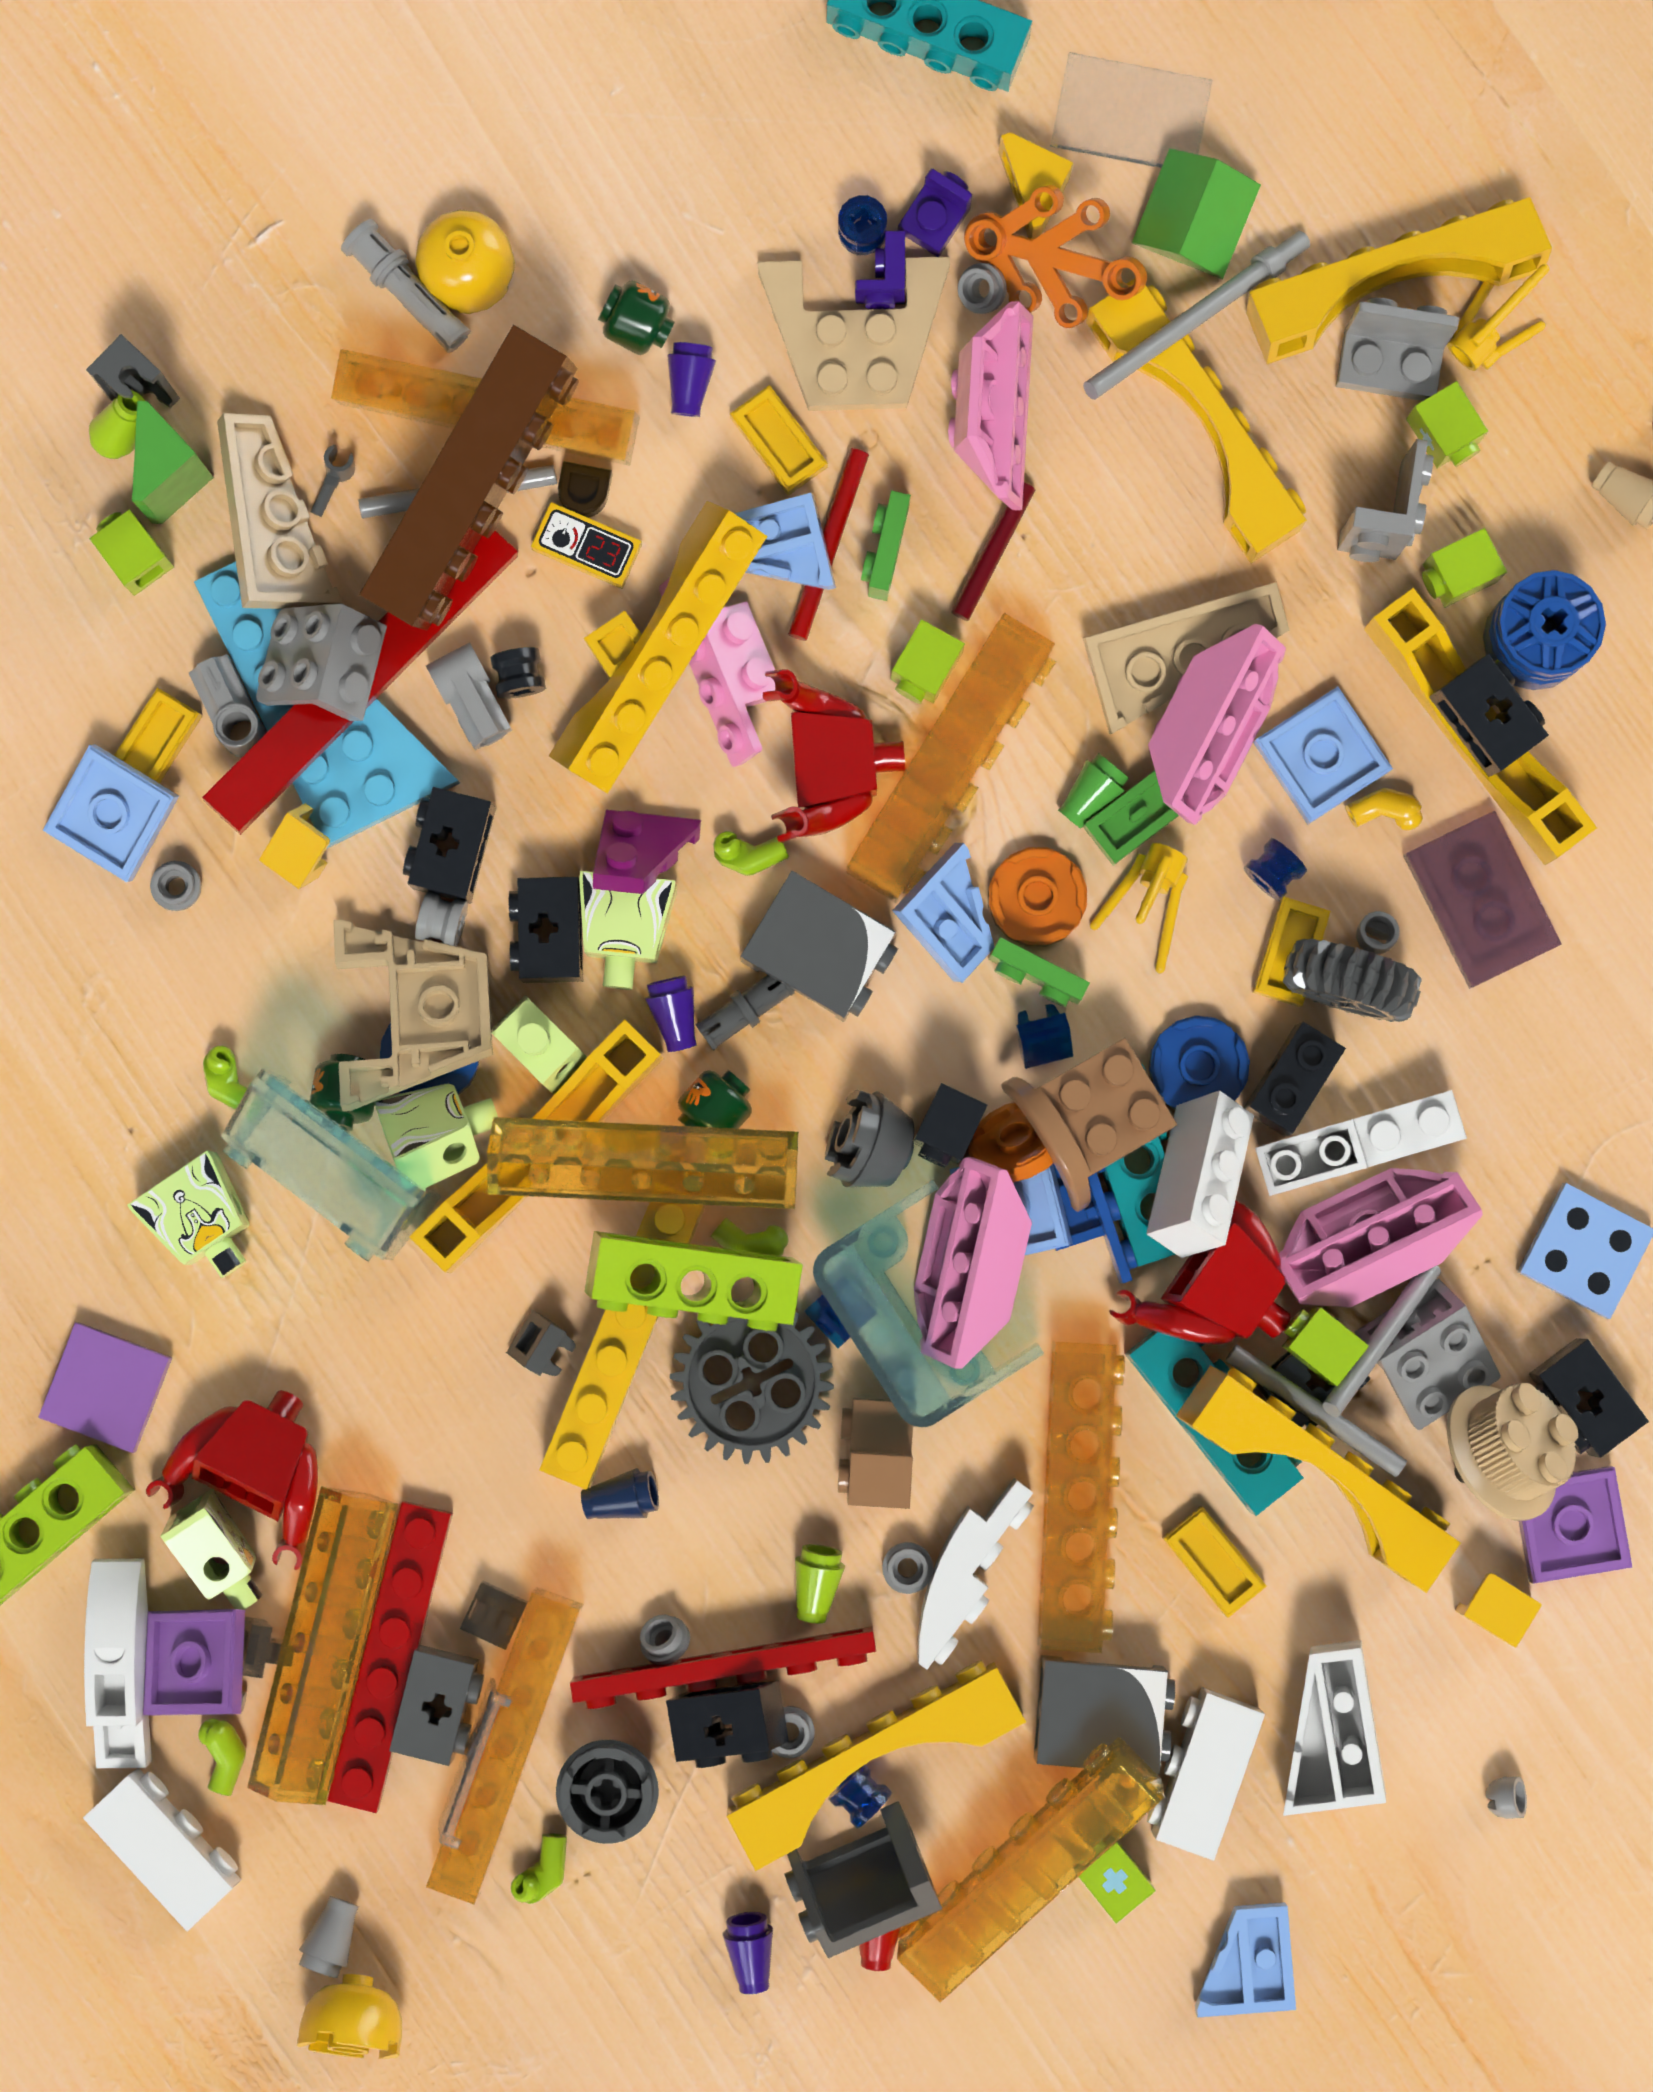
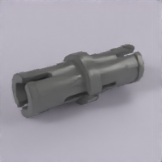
[695,975,795,1051]

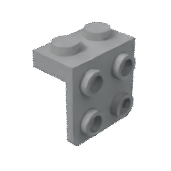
[1337,439,1434,562]
[256,604,387,721]

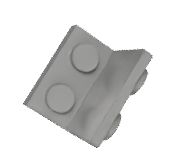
[1336,298,1459,401]
[1354,1278,1501,1430]

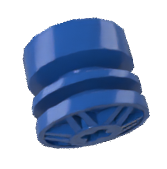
[1483,570,1606,690]

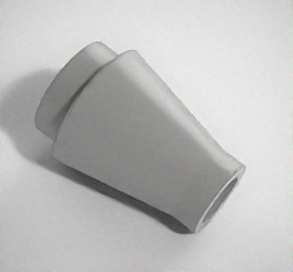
[299,1896,359,1978]

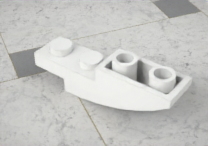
[1255,1090,1467,1196]
[917,1478,1034,1670]
[84,1558,152,1768]

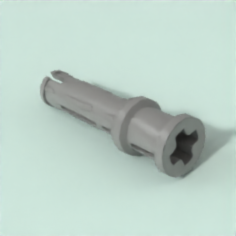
[341,219,471,353]

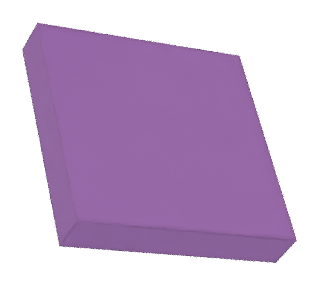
[38,1322,172,1453]
[1519,1466,1633,1584]
[143,1609,245,1716]

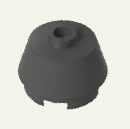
[825,1090,914,1187]
[556,1740,659,1844]

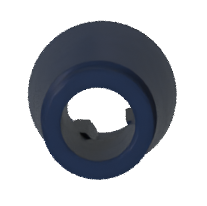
[581,1468,659,1519]

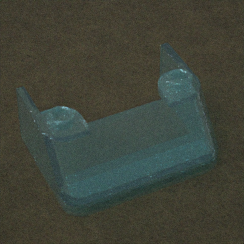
[221,1068,442,1262]
[813,1180,1044,1427]

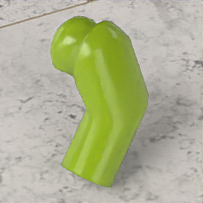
[713,831,789,876]
[203,1046,261,1117]
[710,1218,789,1256]
[198,1718,246,1796]
[511,1833,567,1904]

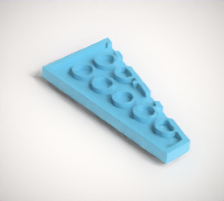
[194,561,460,849]

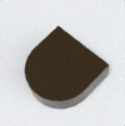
[558,461,613,518]

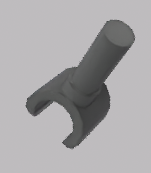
[311,445,355,517]

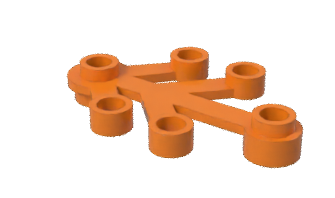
[964,185,1147,328]

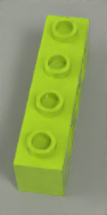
[585,1231,803,1331]
[0,1444,135,1606]

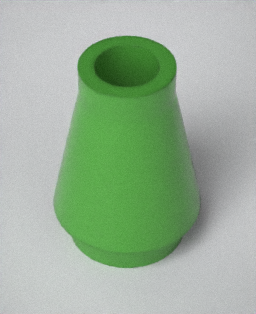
[1058,753,1129,829]

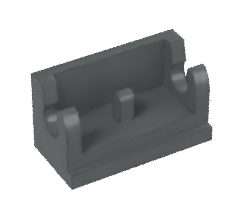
[86,334,180,408]

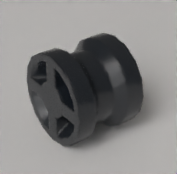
[490,647,546,699]

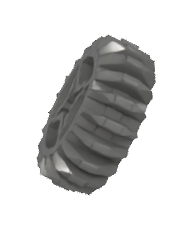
[1283,938,1422,1022]

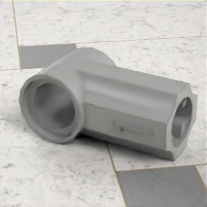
[426,642,512,750]
[189,654,267,758]

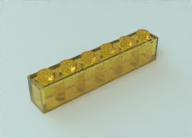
[331,349,640,466]
[846,613,1057,904]
[487,1117,799,1209]
[247,1486,399,1805]
[426,1587,584,1905]
[897,1737,1165,2003]

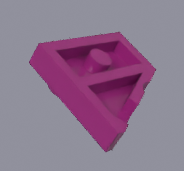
[592,809,701,894]

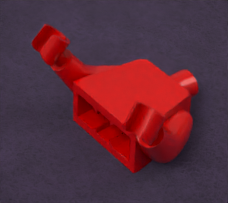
[762,669,905,843]
[1109,1200,1291,1344]
[146,1390,318,1570]

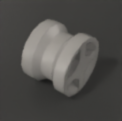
[415,891,468,947]

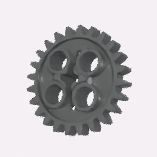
[670,1300,834,1464]

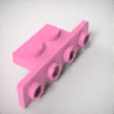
[659,577,775,767]

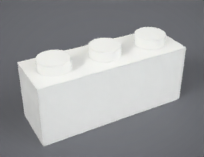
[1146,1090,1254,1258]
[1147,1687,1265,1861]
[83,1768,241,1932]

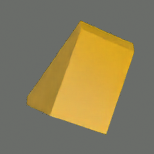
[998,132,1073,239]

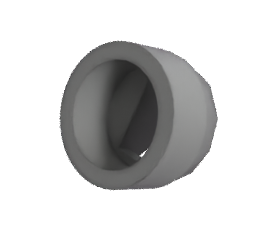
[1356,911,1400,954]
[1486,1777,1527,1819]

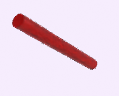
[788,448,869,641]

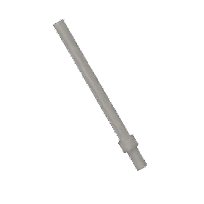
[1083,231,1310,400]

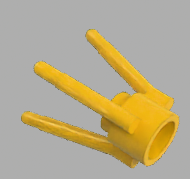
[1447,264,1550,371]
[1090,843,1188,974]

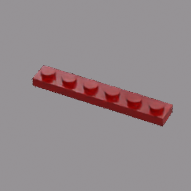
[327,1501,453,1813]
[570,1626,876,1709]

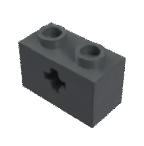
[389,1645,484,1766]

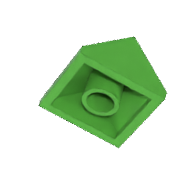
[1132,148,1261,279]
[132,401,214,524]

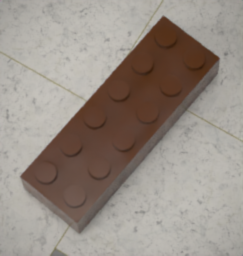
[359,324,579,631]

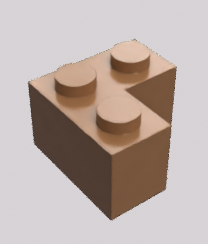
[838,1398,914,1509]

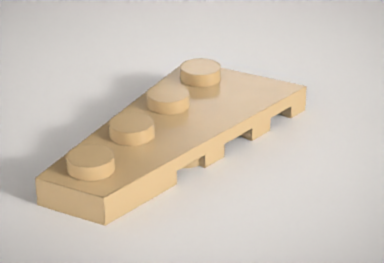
[217,413,343,609]
[1083,583,1290,734]

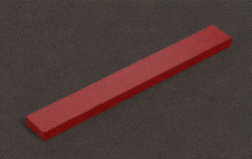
[202,531,518,835]

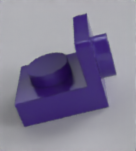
[897,168,972,257]
[855,231,905,310]

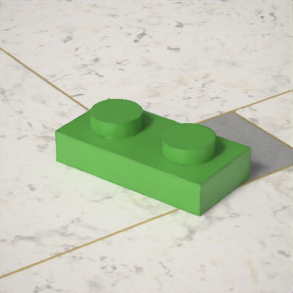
[861,490,911,601]
[1083,771,1179,866]
[989,937,1090,1007]

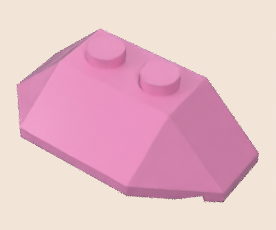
[948,301,1033,510]
[1148,624,1286,825]
[914,1157,1032,1369]
[1279,1168,1483,1307]

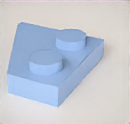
[734,493,836,590]
[892,843,995,983]
[1195,1902,1296,2017]

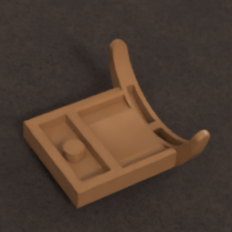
[1001,1038,1177,1212]

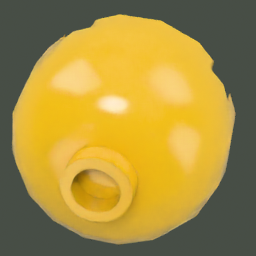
[415,209,515,314]
[297,1974,402,2059]

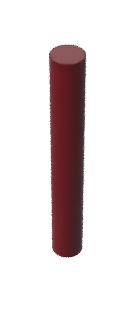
[951,482,1036,621]

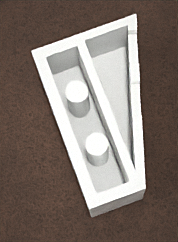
[1283,1640,1386,1816]

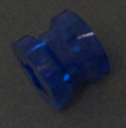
[838,195,887,255]
[1243,838,1307,901]
[828,1764,892,1829]

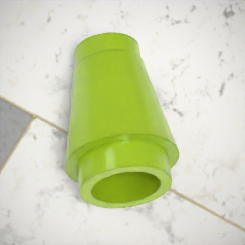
[89,390,145,459]
[795,1544,845,1624]

